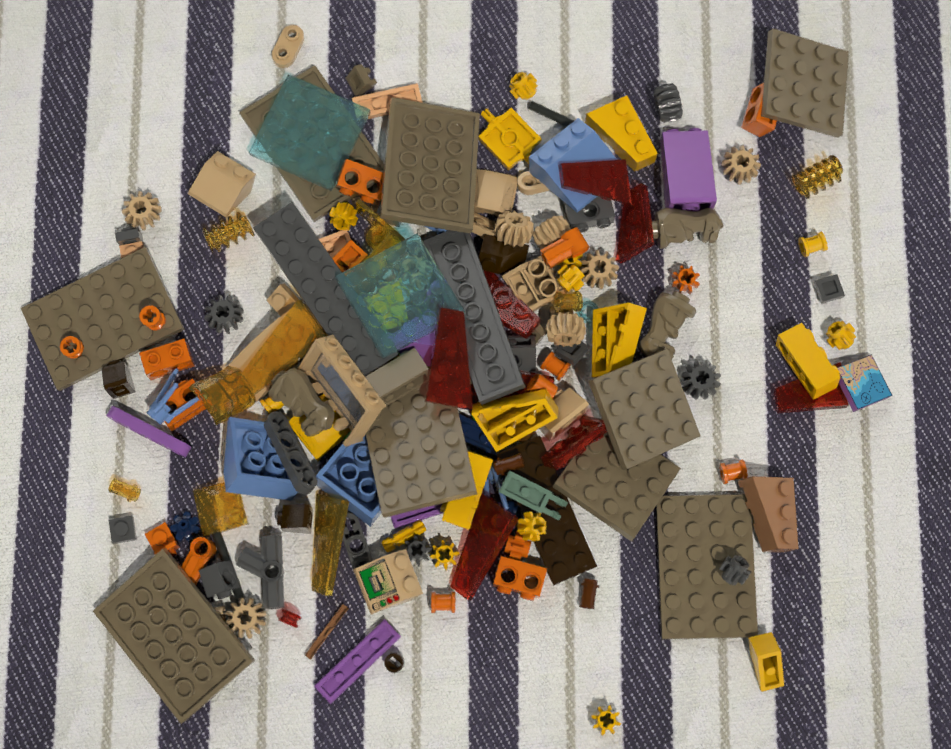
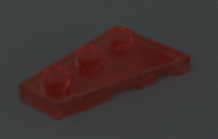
[558,159,632,206]
[615,183,654,264]
[774,362,848,413]
[541,415,607,470]

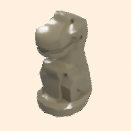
[650,208,723,249]
[639,291,696,359]
[268,367,334,437]

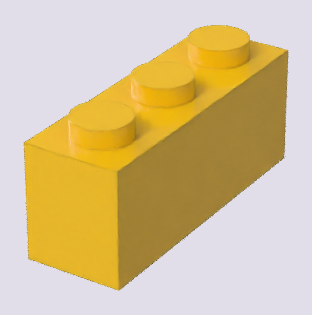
[775,323,840,400]

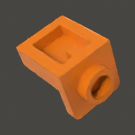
[144,522,180,556]

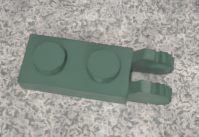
[498,471,568,520]

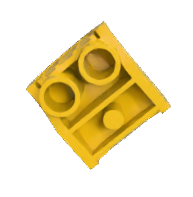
[288,394,351,462]

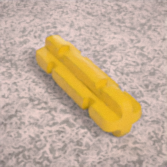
[381,520,426,552]

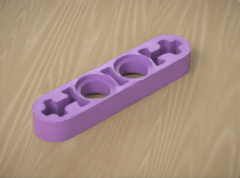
[106,406,191,458]

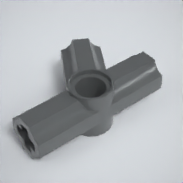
[236,535,285,609]

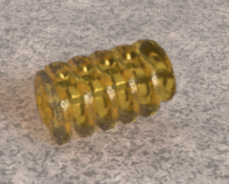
[791,155,843,199]
[203,212,255,255]

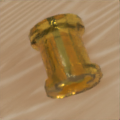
[553,291,583,313]

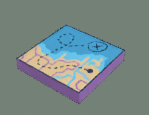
[837,354,893,412]

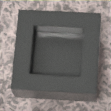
[115,227,144,246]
[814,274,845,304]
[555,341,588,366]
[108,516,137,544]

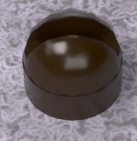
[384,652,405,673]

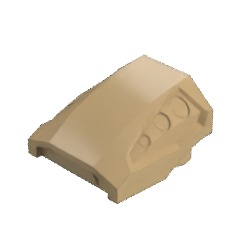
[474,169,518,217]
[502,255,566,316]

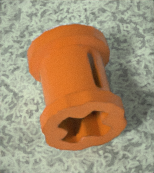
[139,305,166,331]
[540,351,571,381]
[719,459,748,484]
[431,591,455,613]

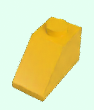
[749,632,784,692]

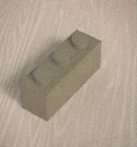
[365,348,432,406]

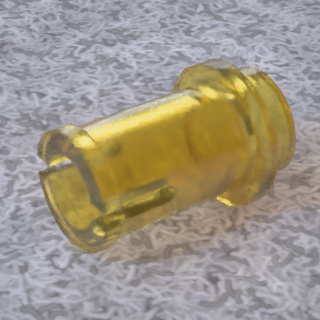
[108,478,141,502]

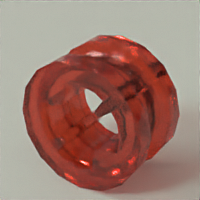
[278,609,302,628]

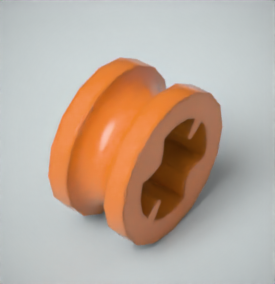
[60,336,84,359]

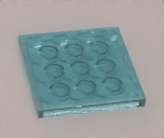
[249,74,371,191]
[336,233,465,359]

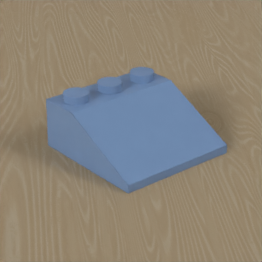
[529,118,626,213]
[224,417,300,501]
[316,434,381,527]

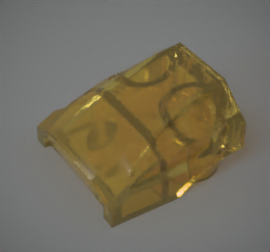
[189,366,256,425]
[193,482,249,537]

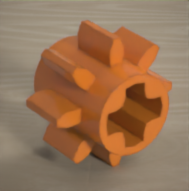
[671,265,700,295]
[504,531,532,561]

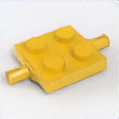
[478,108,542,171]

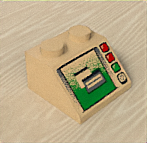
[354,549,423,614]

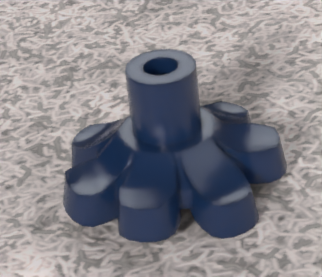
[170,512,201,542]

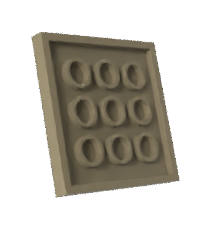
[761,29,849,138]
[588,349,701,470]
[553,418,681,542]

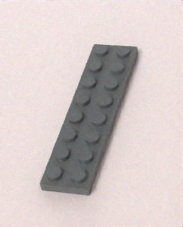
[253,202,399,376]
[423,230,526,405]

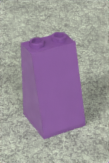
[660,128,717,212]

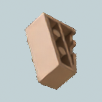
[738,476,798,553]

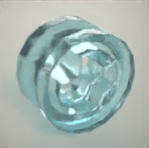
[578,301,599,324]

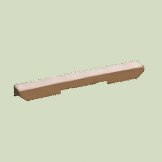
[305,604,349,660]

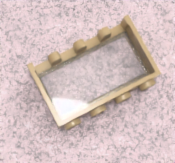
[298,335,386,447]

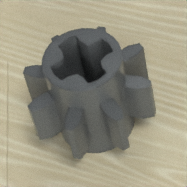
[405,536,432,567]
[719,555,751,585]

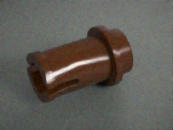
[493,453,525,476]
[579,579,599,609]

